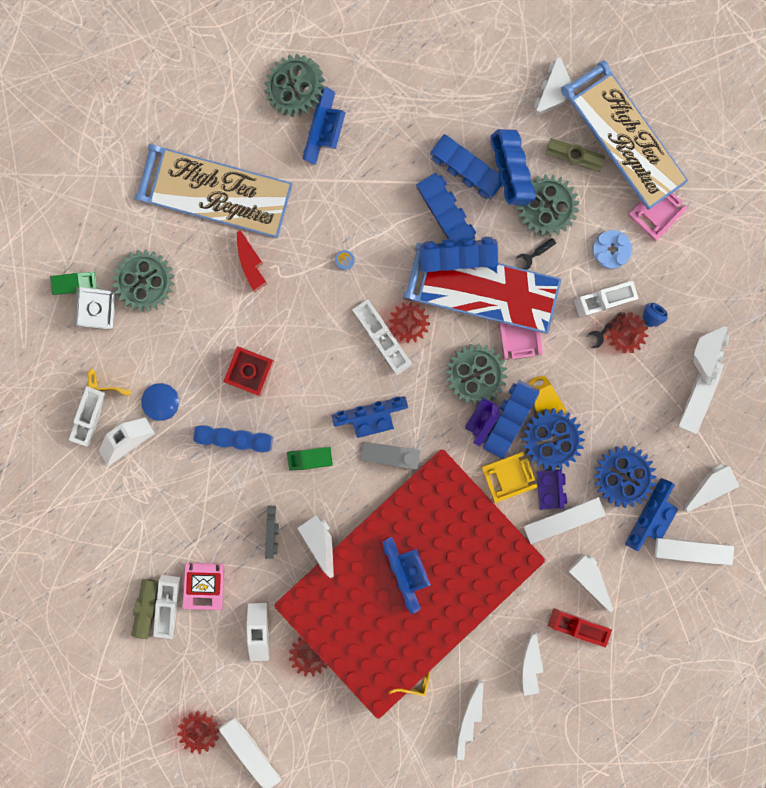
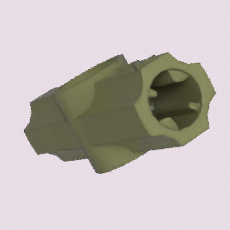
[545,138,605,172]
[131,578,159,639]

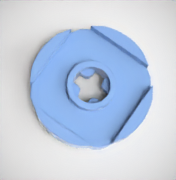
[593,230,632,269]

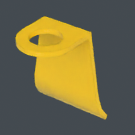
[88,369,132,396]
[529,376,567,418]
[389,673,430,696]

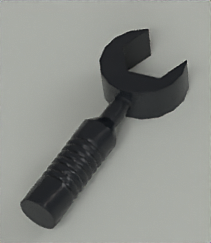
[516,238,556,270]
[586,312,625,348]

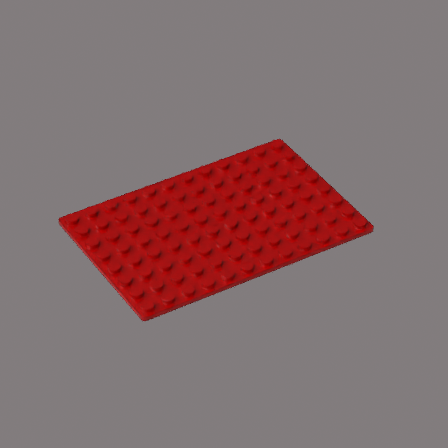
[274,449,545,719]

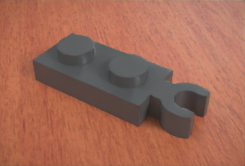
[265,505,279,559]

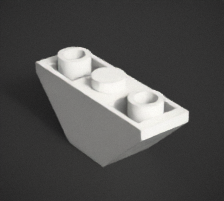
[533,57,571,116]
[693,326,730,385]
[99,418,155,466]
[247,602,270,661]

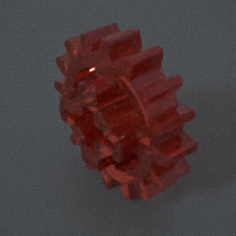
[389,302,430,344]
[606,312,649,354]
[289,637,328,677]
[177,710,220,754]

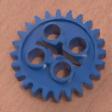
[522,408,585,471]
[593,445,657,508]

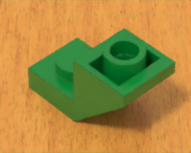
[50,272,97,295]
[287,447,333,471]

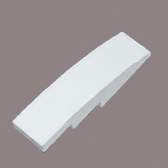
[352,299,413,375]
[678,362,724,434]
[524,497,606,544]
[654,538,734,565]
[456,679,483,760]
[219,717,281,788]

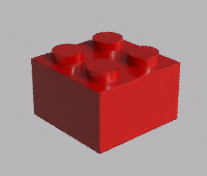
[223,346,275,396]

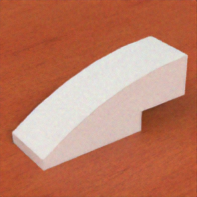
[574,281,639,318]
[69,386,105,447]
[153,575,181,639]
[521,631,544,696]

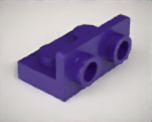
[465,398,500,446]
[536,470,567,510]

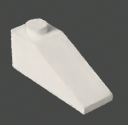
[682,464,740,512]
[297,515,334,578]
[567,554,613,613]

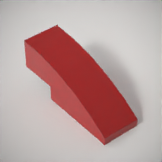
[237,230,267,292]
[547,608,612,648]

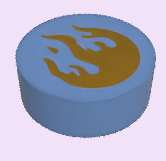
[335,250,355,270]

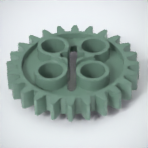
[264,54,325,117]
[517,174,579,237]
[112,250,175,312]
[445,343,508,406]

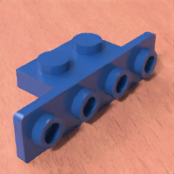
[302,86,346,165]
[331,396,408,438]
[625,478,678,552]
[382,537,430,614]

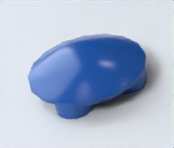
[141,383,179,421]

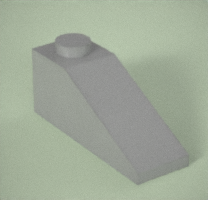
[360,442,420,470]

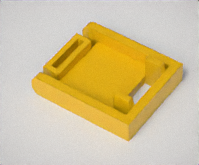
[481,451,538,503]

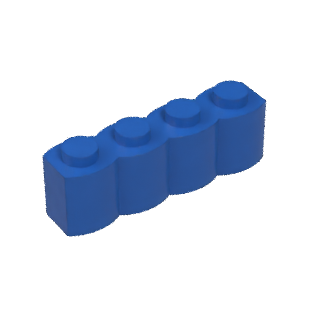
[490,129,535,205]
[430,134,502,200]
[416,173,476,242]
[419,236,498,272]
[483,380,540,459]
[193,425,273,452]

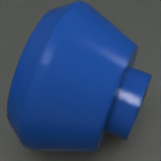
[642,302,668,327]

